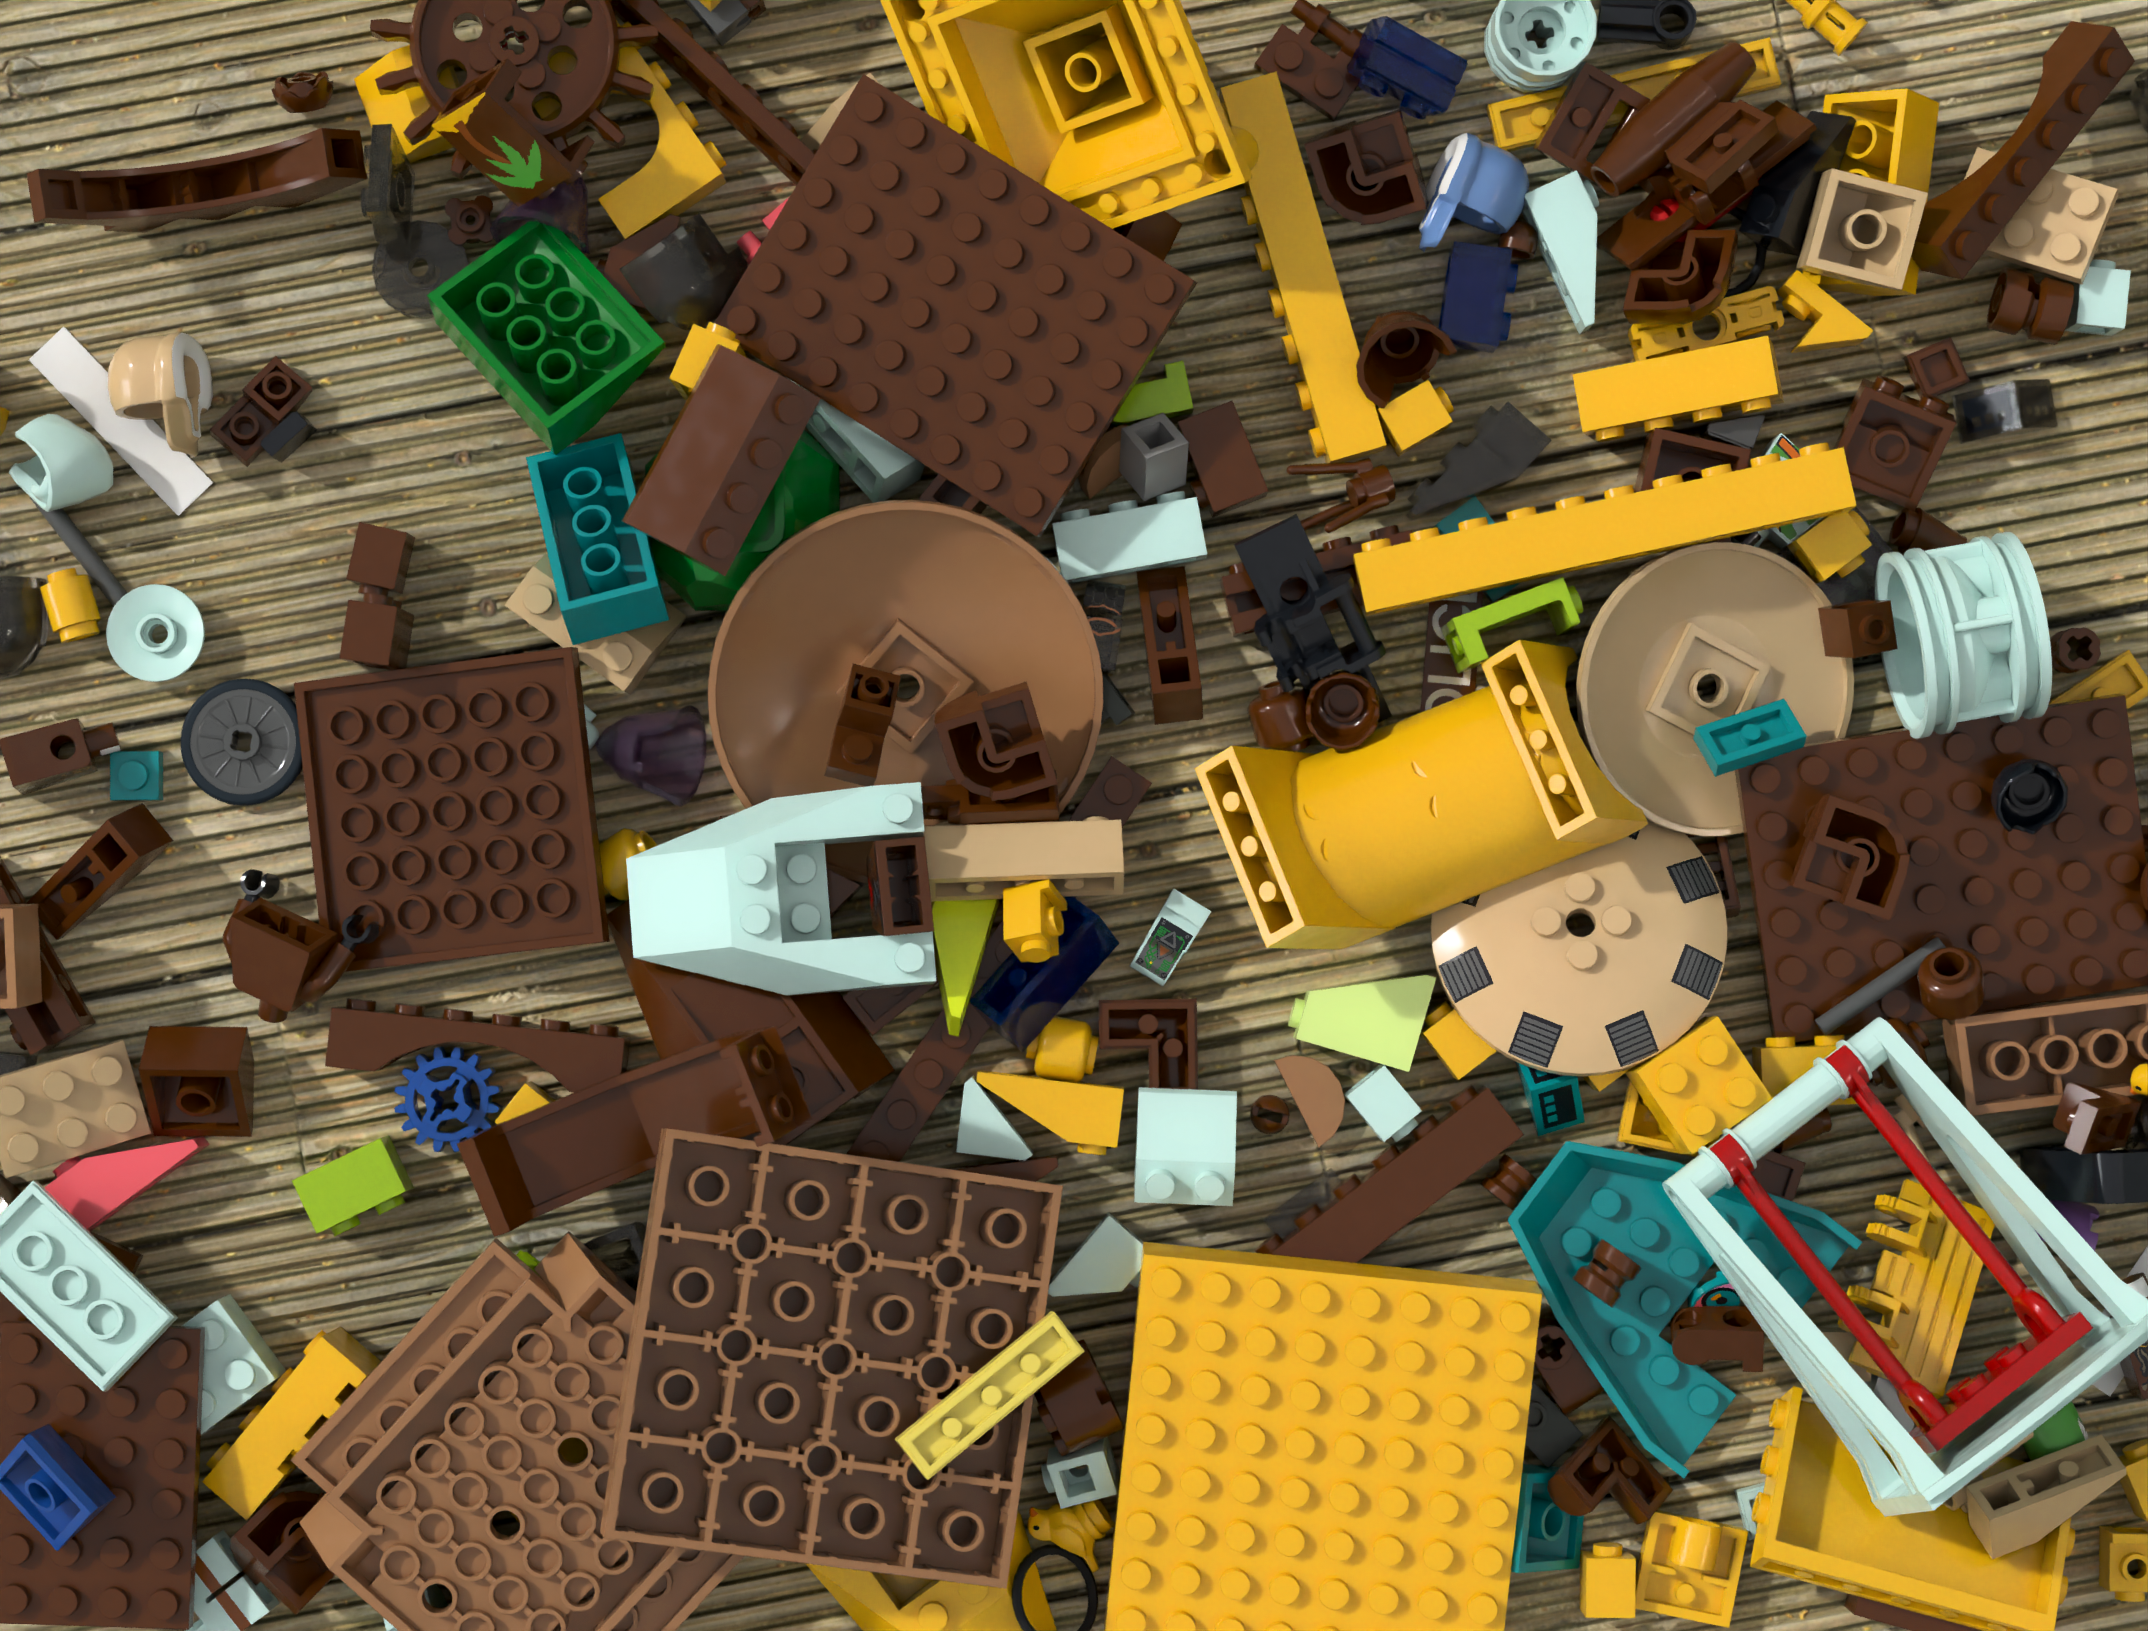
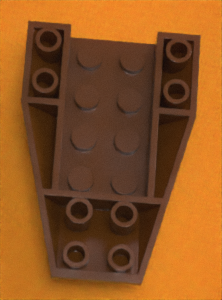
[607,900,895,1145]

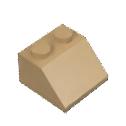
[1796,168,1928,290]

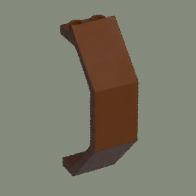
[457,1026,814,1237]

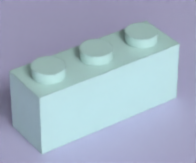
[1052,491,1207,584]

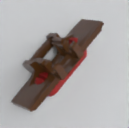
[1597,100,1817,271]

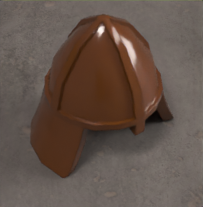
[1356,309,1457,408]

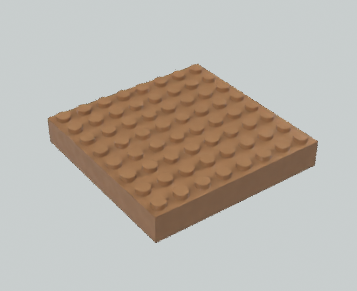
[600,1128,1063,1589]

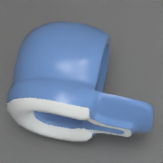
[1419,133,1529,252]

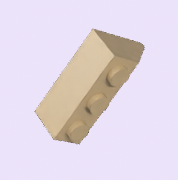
[505,552,687,695]

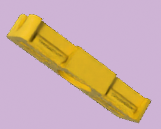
[1628,286,1784,362]

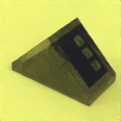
[1952,379,2058,444]

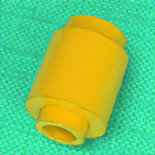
[40,568,101,643]

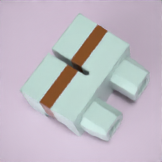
[185,1530,279,1631]

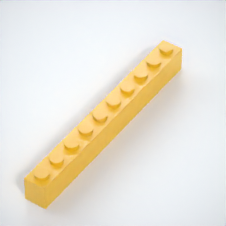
[1353,442,1857,616]

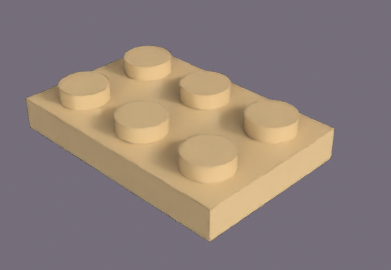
[1964,147,2119,285]
[0,1039,151,1178]

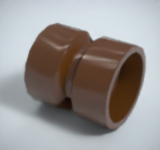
[1987,267,2074,345]

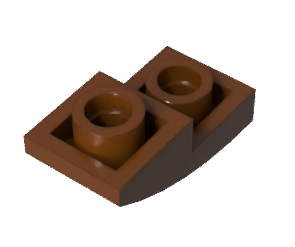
[210,356,313,467]

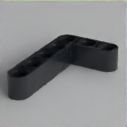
[2019,1147,2148,1204]

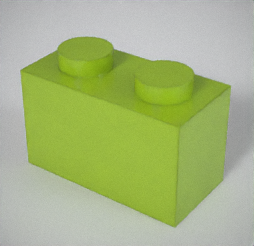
[292,1136,414,1237]

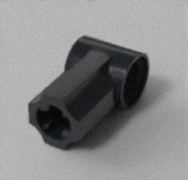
[1597,0,1697,50]

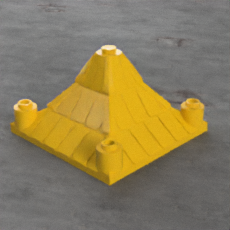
[880,0,1259,229]

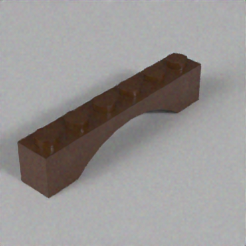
[1911,21,2135,280]
[325,998,631,1093]

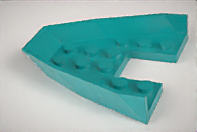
[1507,1141,1862,1478]

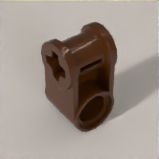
[1534,1318,1605,1416]

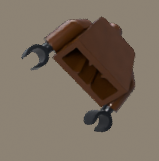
[222,869,379,1023]

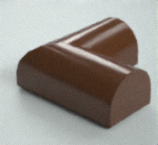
[1099,998,1198,1090]
[1547,1415,1673,1525]

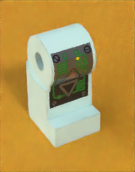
[1130,888,1211,987]

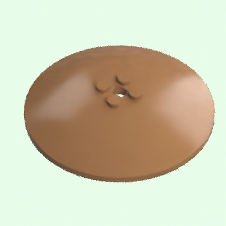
[708,500,1103,884]

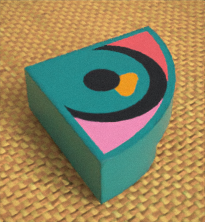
[1687,1270,1740,1307]

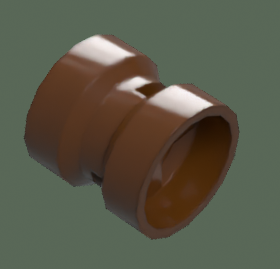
[1572,1239,1642,1308]

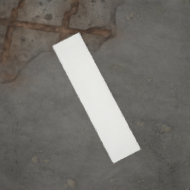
[29,326,213,516]

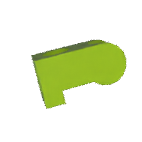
[1110,360,1193,427]

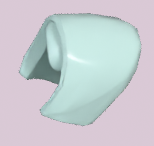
[9,414,113,512]

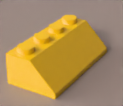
[1803,88,1939,296]

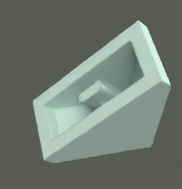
[956,1075,1033,1161]

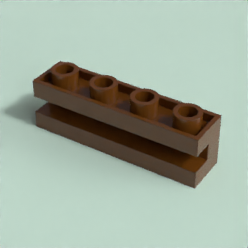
[1220,525,1412,637]
[0,856,96,1055]

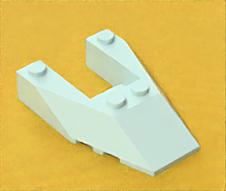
[626,782,937,996]

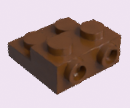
[1834,375,1956,511]

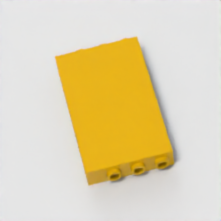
[1750,1386,2075,1631]

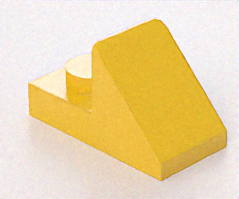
[1777,270,1873,353]

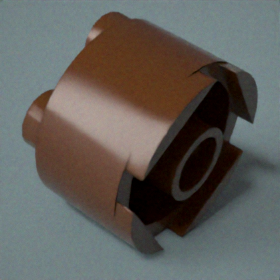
[1034,1339,1124,1457]

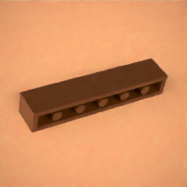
[1254,1085,1524,1263]

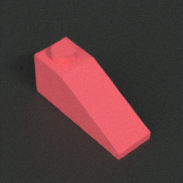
[45,1137,210,1232]

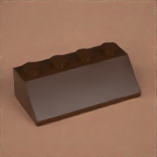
[622,344,821,576]

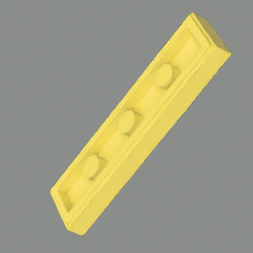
[895,1311,1085,1480]

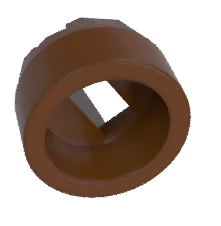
[1497,221,1538,260]
[1250,1095,1290,1134]

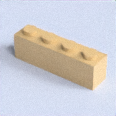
[924,816,1124,901]

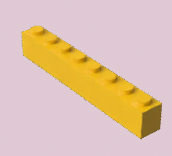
[1219,71,1387,463]

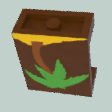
[431,58,595,207]

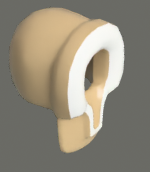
[108,332,213,458]

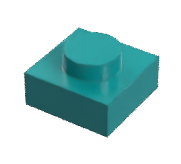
[110,751,163,801]

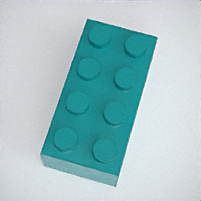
[526,433,669,645]

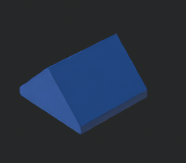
[0,1424,116,1551]

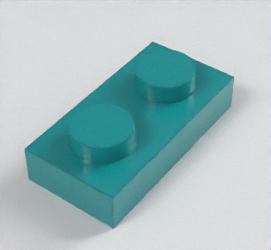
[1693,699,1807,777]

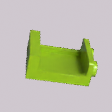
[1441,577,1583,674]

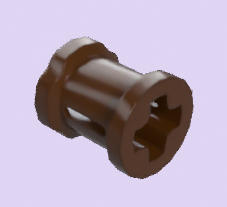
[2050,627,2101,674]

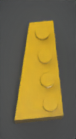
[1573,336,1784,442]
[202,1327,381,1521]

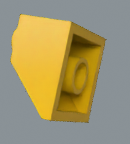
[354,45,460,171]

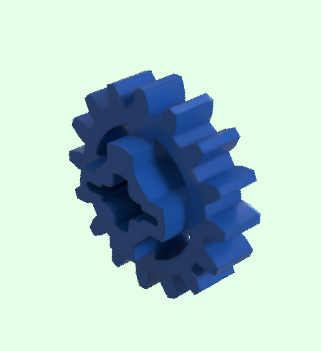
[394,1046,503,1152]

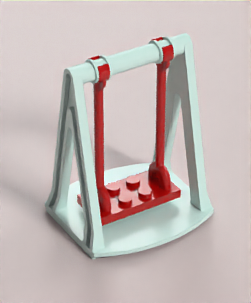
[1662,1017,2148,1517]

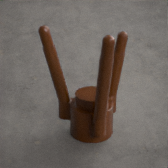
[1286,457,1396,533]

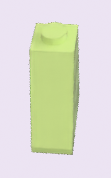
[1288,974,1436,1072]

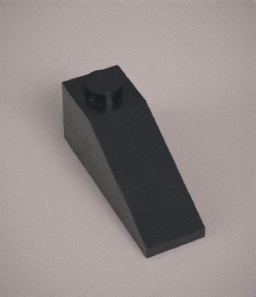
[1739,111,1856,256]

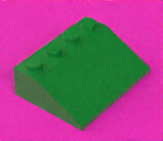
[427,211,666,455]

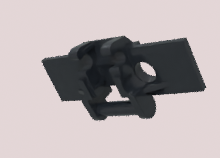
[1234,514,1392,723]

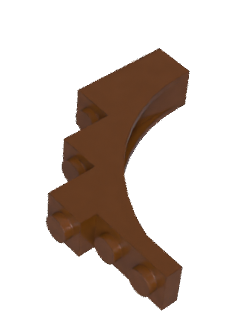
[27,128,368,233]

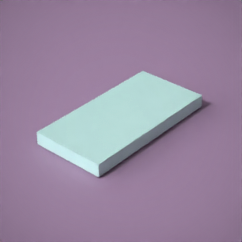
[0,1180,178,1392]

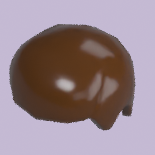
[1306,670,1380,750]

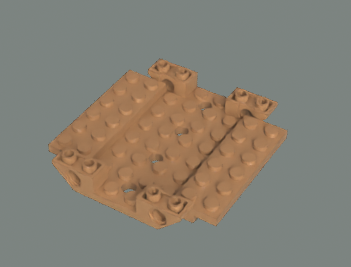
[291,1231,744,1631]

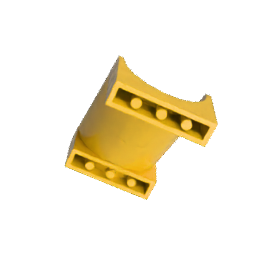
[1194,640,1649,950]

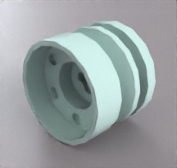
[1484,0,1597,93]

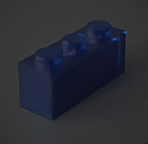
[969,896,1119,1052]

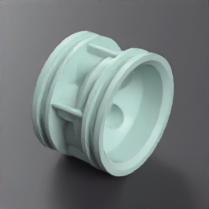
[1875,532,2052,739]

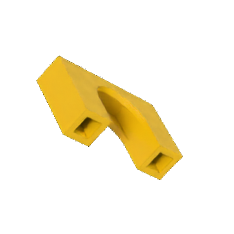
[534,20,727,240]

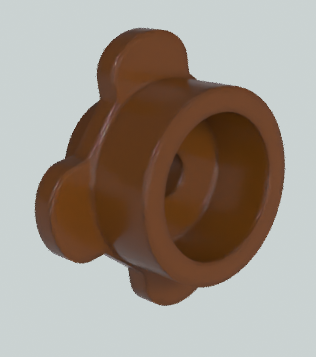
[445,195,496,246]

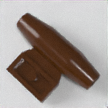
[1590,42,1779,197]

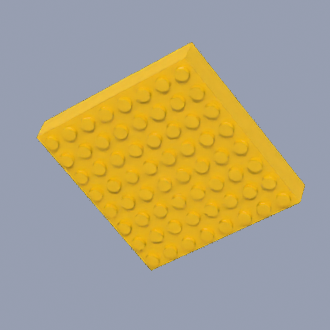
[1104,1242,1542,1631]

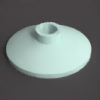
[106,584,205,682]

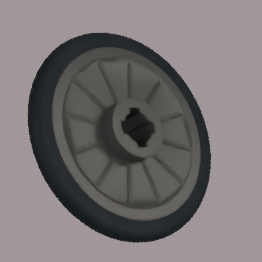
[180,679,303,806]

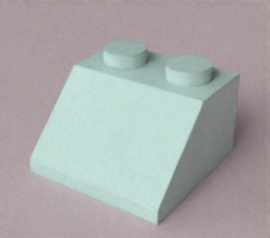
[1134,1087,1237,1206]

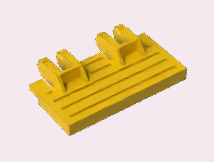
[1837,1179,1995,1399]

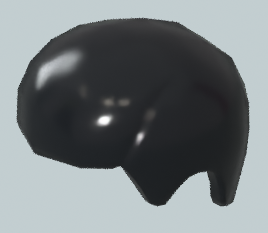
[1991,759,2068,834]

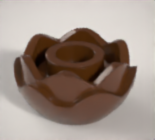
[271,71,334,113]

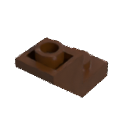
[824,664,901,786]

